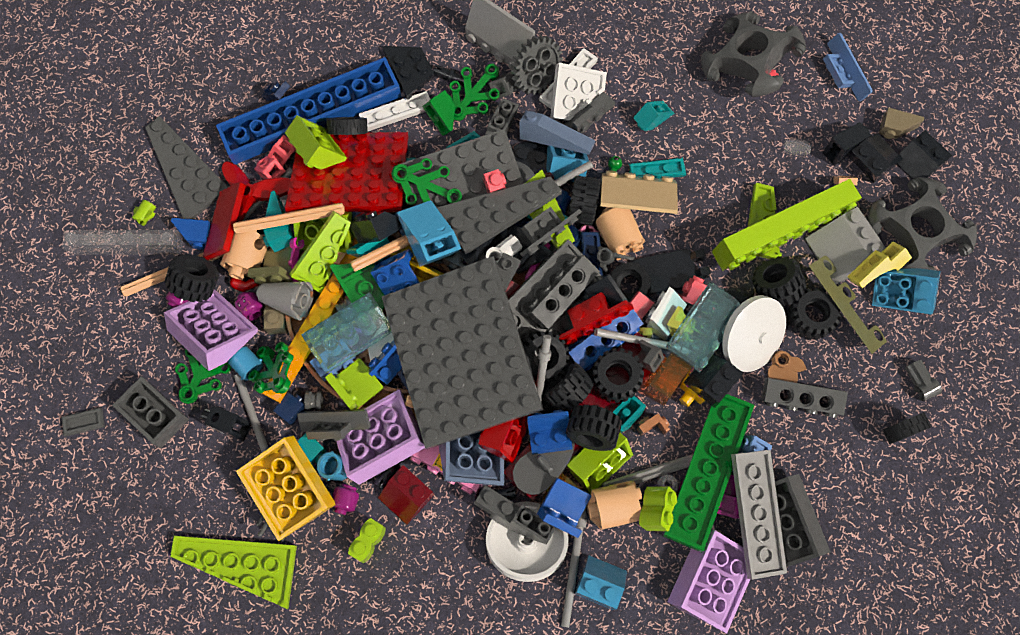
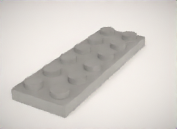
[731,450,787,580]

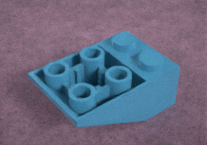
[396,200,461,267]
[872,268,941,315]

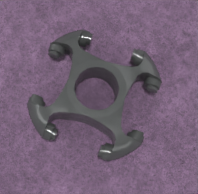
[701,11,806,97]
[867,177,977,270]

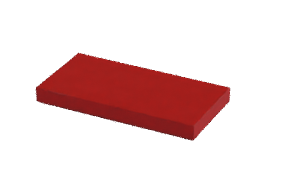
[203,182,246,260]

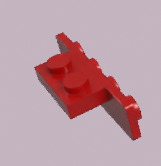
[559,292,634,345]

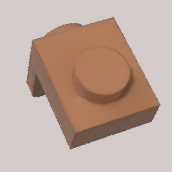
[637,414,670,436]

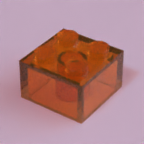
[645,353,691,406]

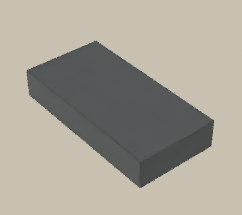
[61,408,105,437]

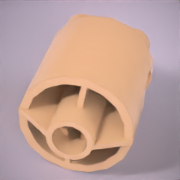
[595,207,645,260]
[220,230,268,280]
[586,481,643,530]

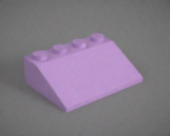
[164,290,258,371]
[336,389,425,485]
[667,529,750,634]

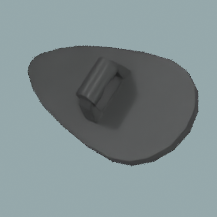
[513,440,575,495]

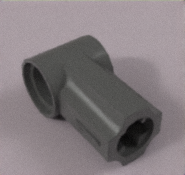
[905,360,942,402]

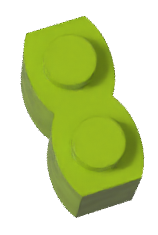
[639,486,677,531]
[348,518,386,563]

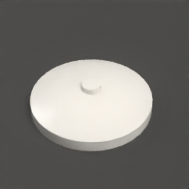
[722,295,786,372]
[486,502,568,582]

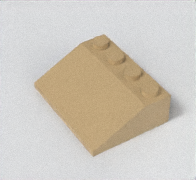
[599,171,678,214]

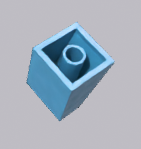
[574,555,627,610]

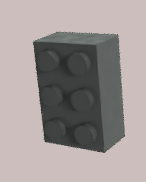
[112,376,189,448]

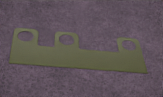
[809,256,887,354]

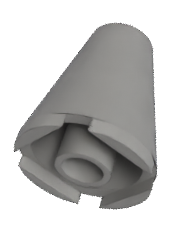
[256,281,313,321]

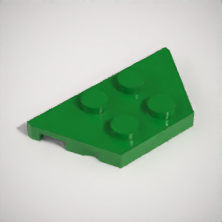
[330,263,385,331]

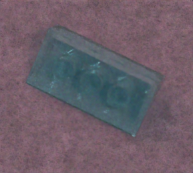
[666,282,741,373]
[301,292,392,374]

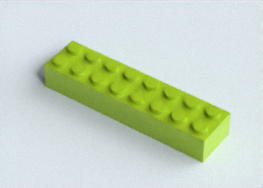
[711,179,862,271]

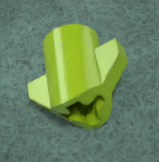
[132,200,156,226]

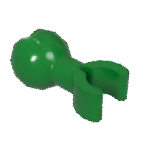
[608,156,622,172]

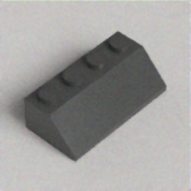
[775,474,831,567]

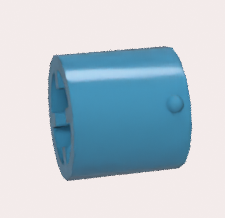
[228,347,263,381]
[317,451,347,481]

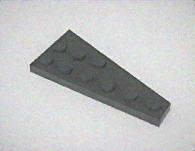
[145,116,228,219]
[437,176,562,254]

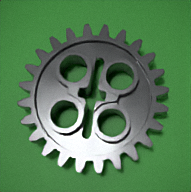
[510,35,563,95]

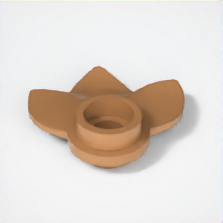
[768,351,806,383]

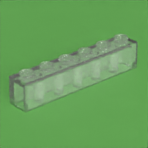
[62,230,184,255]

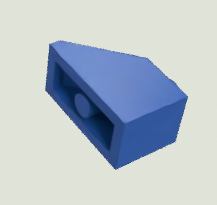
[171,218,211,250]

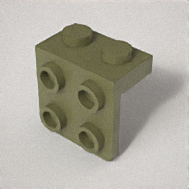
[247,246,293,284]

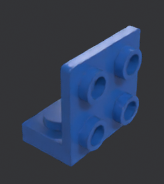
[370,249,420,296]
[527,410,572,455]
[537,478,591,538]

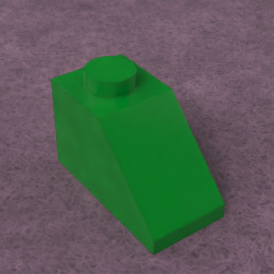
[422,90,455,136]

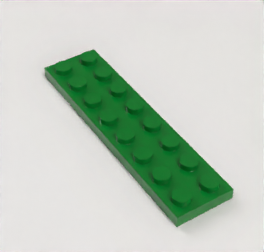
[663,394,755,553]

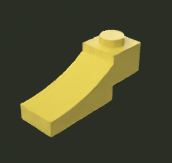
[847,242,912,288]

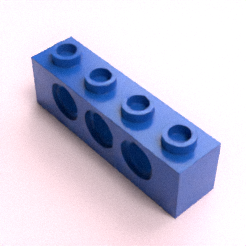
[566,309,644,371]

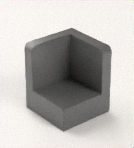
[489,72,518,98]
[637,339,665,373]

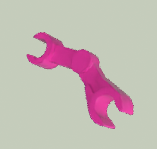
[288,237,304,282]

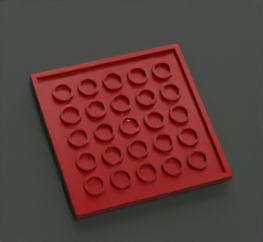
[285,132,408,213]

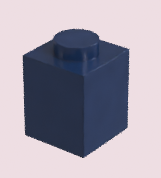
[273,392,305,426]

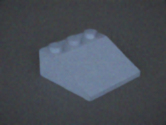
[439,430,504,486]

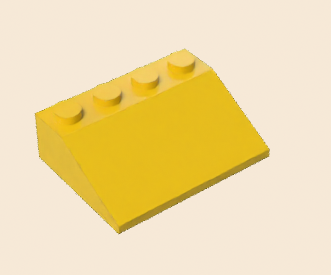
[236,436,336,541]

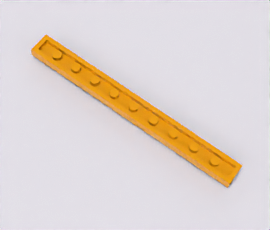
[262,237,358,403]

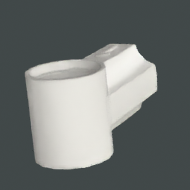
[486,235,522,263]

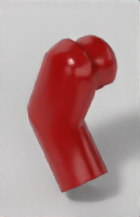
[230,277,259,292]

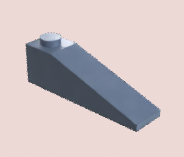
[519,111,595,154]

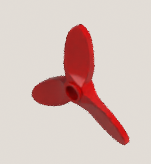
[222,162,290,222]

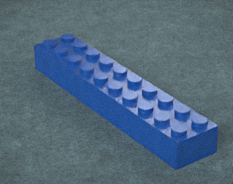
[216,57,402,164]

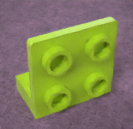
[325,358,384,410]

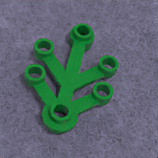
[450,64,500,121]
[391,158,462,205]
[248,341,294,394]
[175,349,231,404]

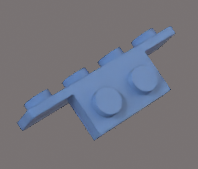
[823,33,873,101]

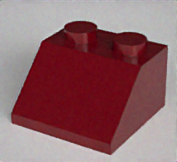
[378,465,434,525]

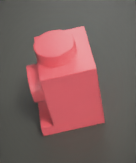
[268,135,296,167]
[254,156,285,180]
[482,169,506,193]
[678,275,708,307]

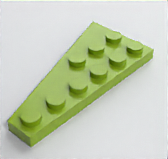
[170,536,297,609]

